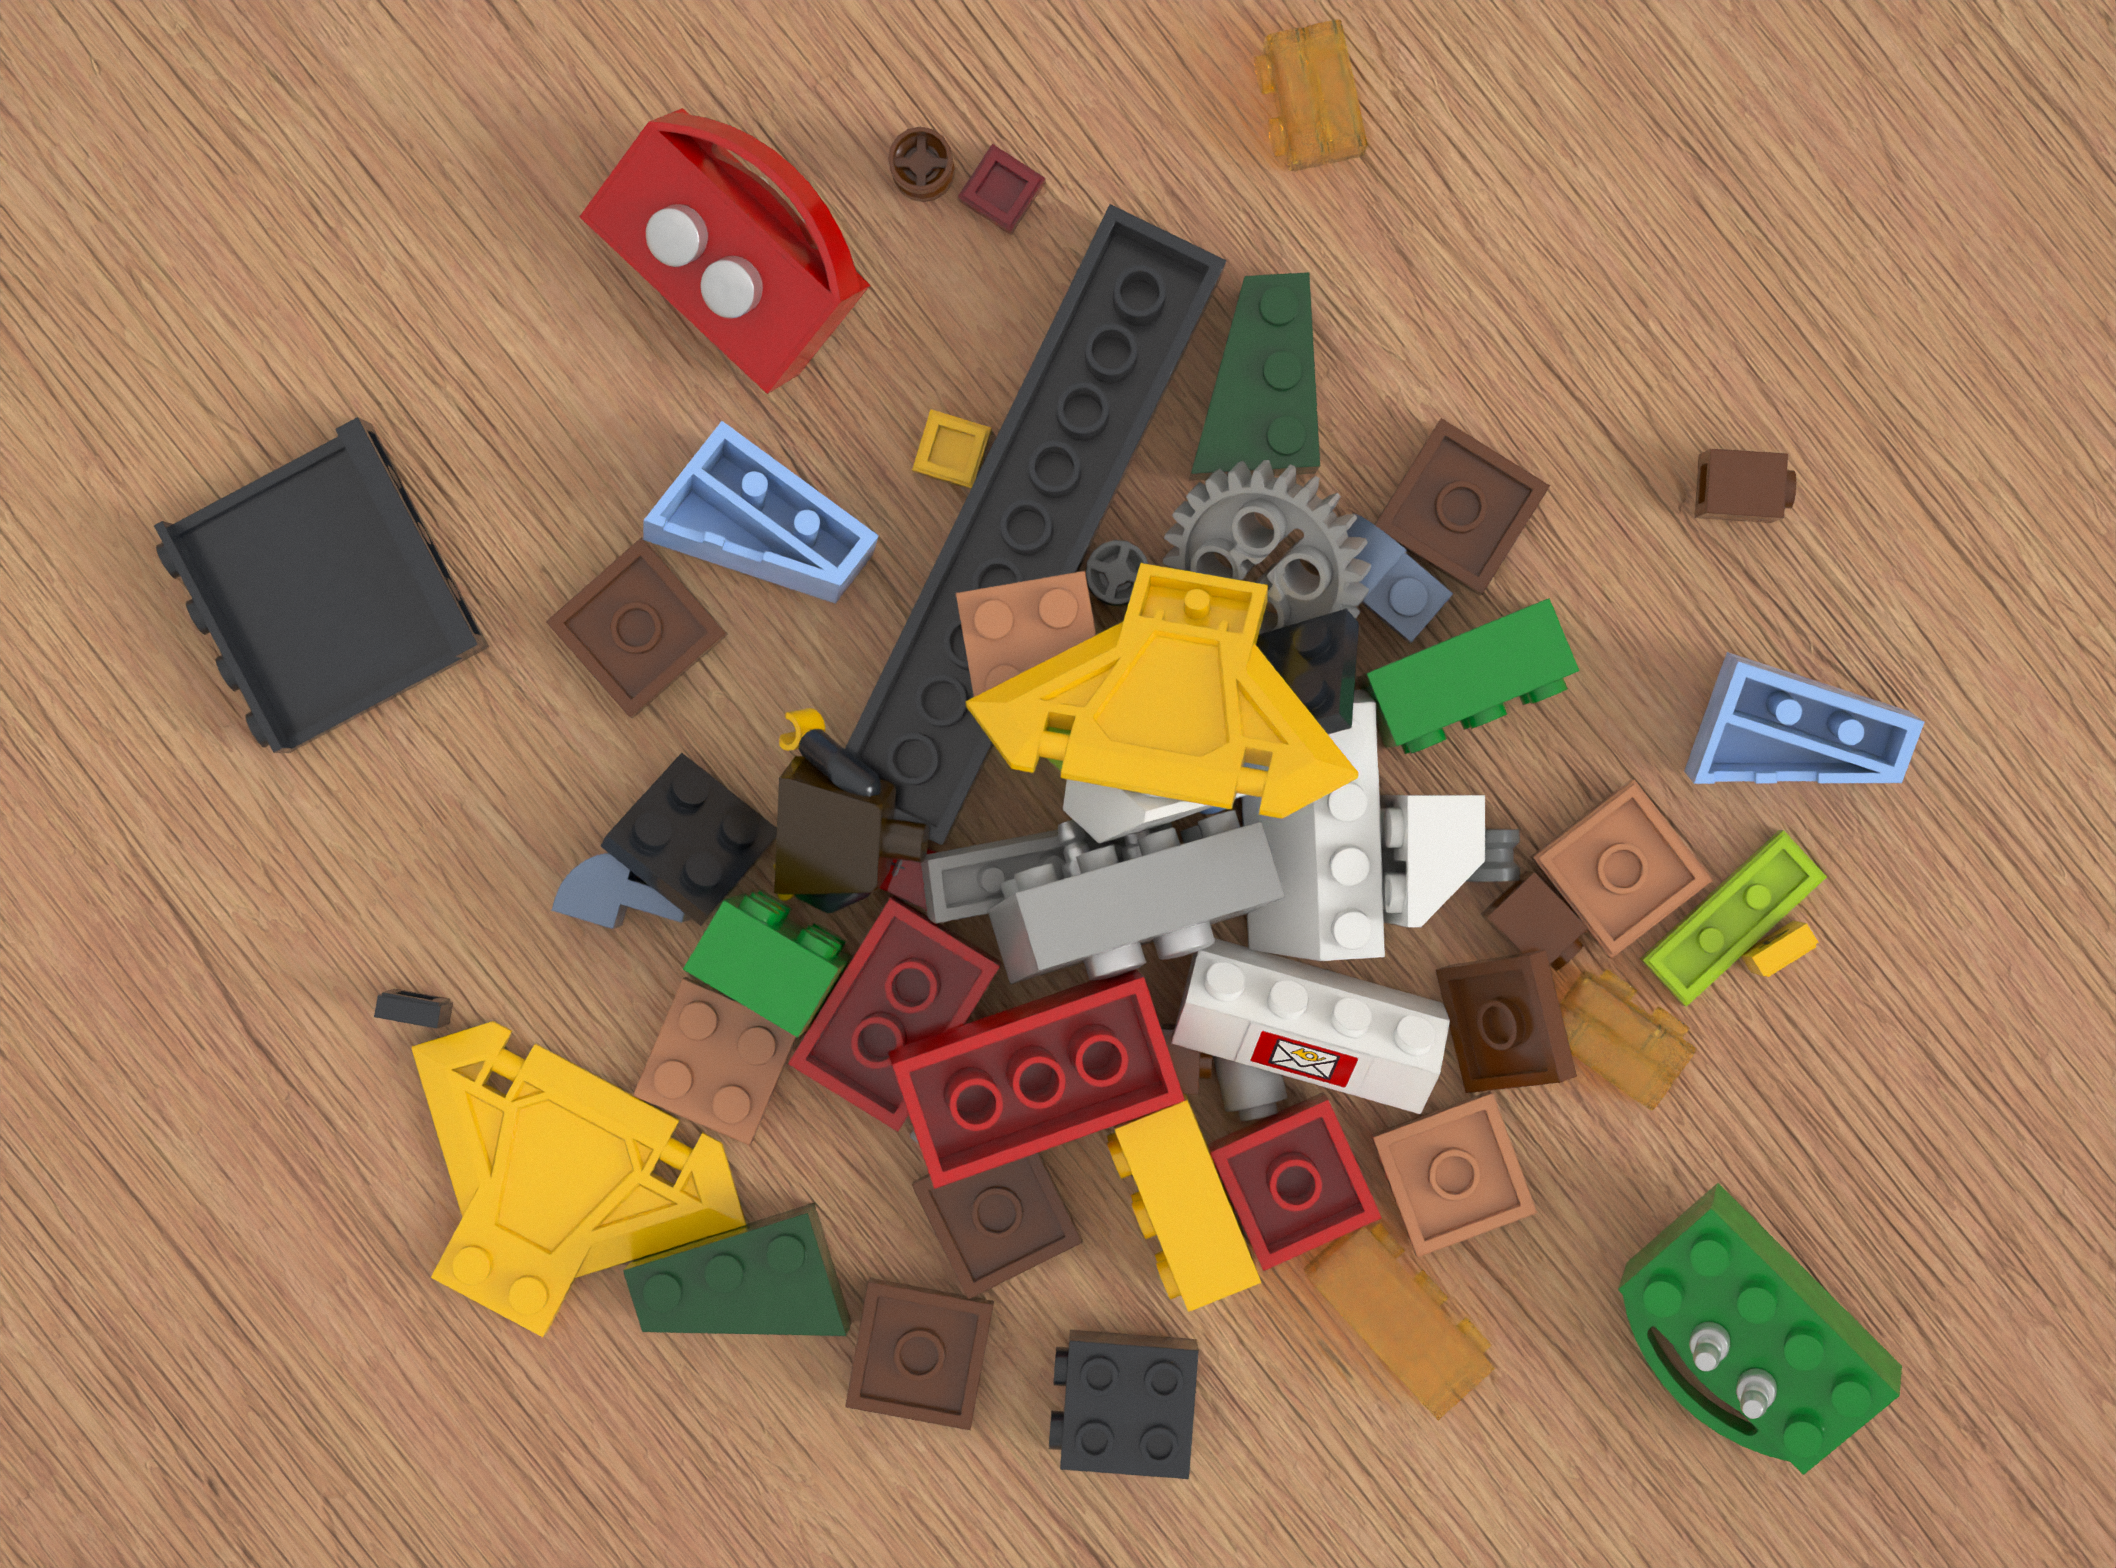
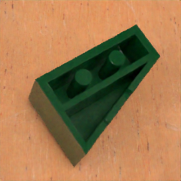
[1189,272,1320,481]
[623,1203,852,1336]

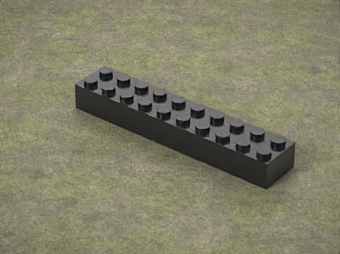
[845,204,1227,845]

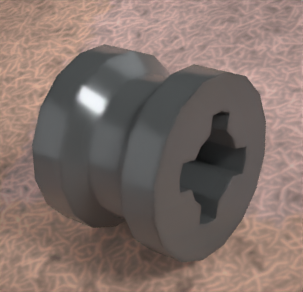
[1086,540,1148,607]
[1466,829,1520,882]

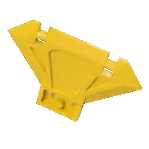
[966,563,1359,819]
[411,1021,747,1337]

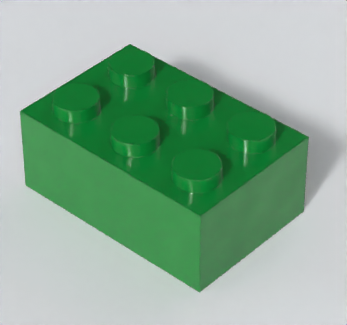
[1356,598,1580,754]
[683,890,853,1038]

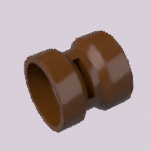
[888,127,955,202]

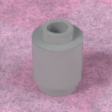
[1212,1055,1288,1121]

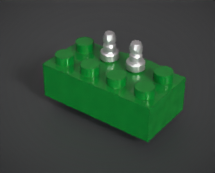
[1618,1183,1902,1475]

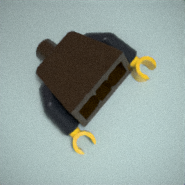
[773,708,929,914]

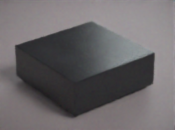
[374,988,453,1029]

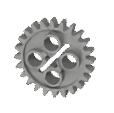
[1163,460,1371,634]

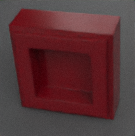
[958,144,1046,235]

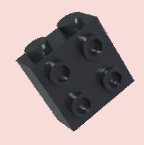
[1049,1330,1199,1479]

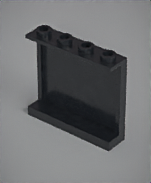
[154,417,489,753]

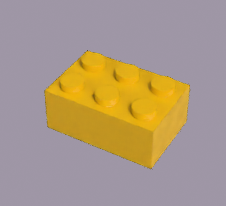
[1106,1094,1261,1312]

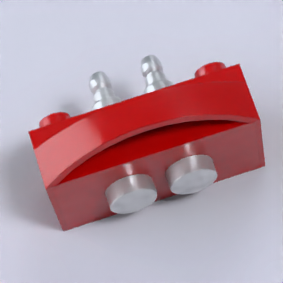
[579,108,871,394]

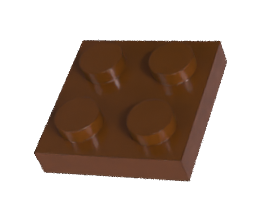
[1374,418,1550,596]
[546,537,728,718]
[1435,950,1577,1093]
[912,1152,1083,1299]
[845,1278,994,1431]

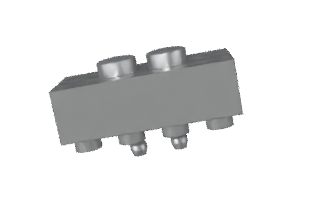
[989,810,1285,985]

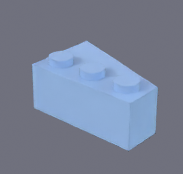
[643,421,879,604]
[1684,652,1924,784]

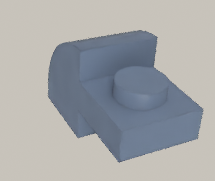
[1311,513,1453,644]
[551,853,690,929]

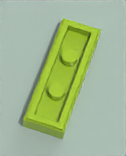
[1639,830,1827,1007]

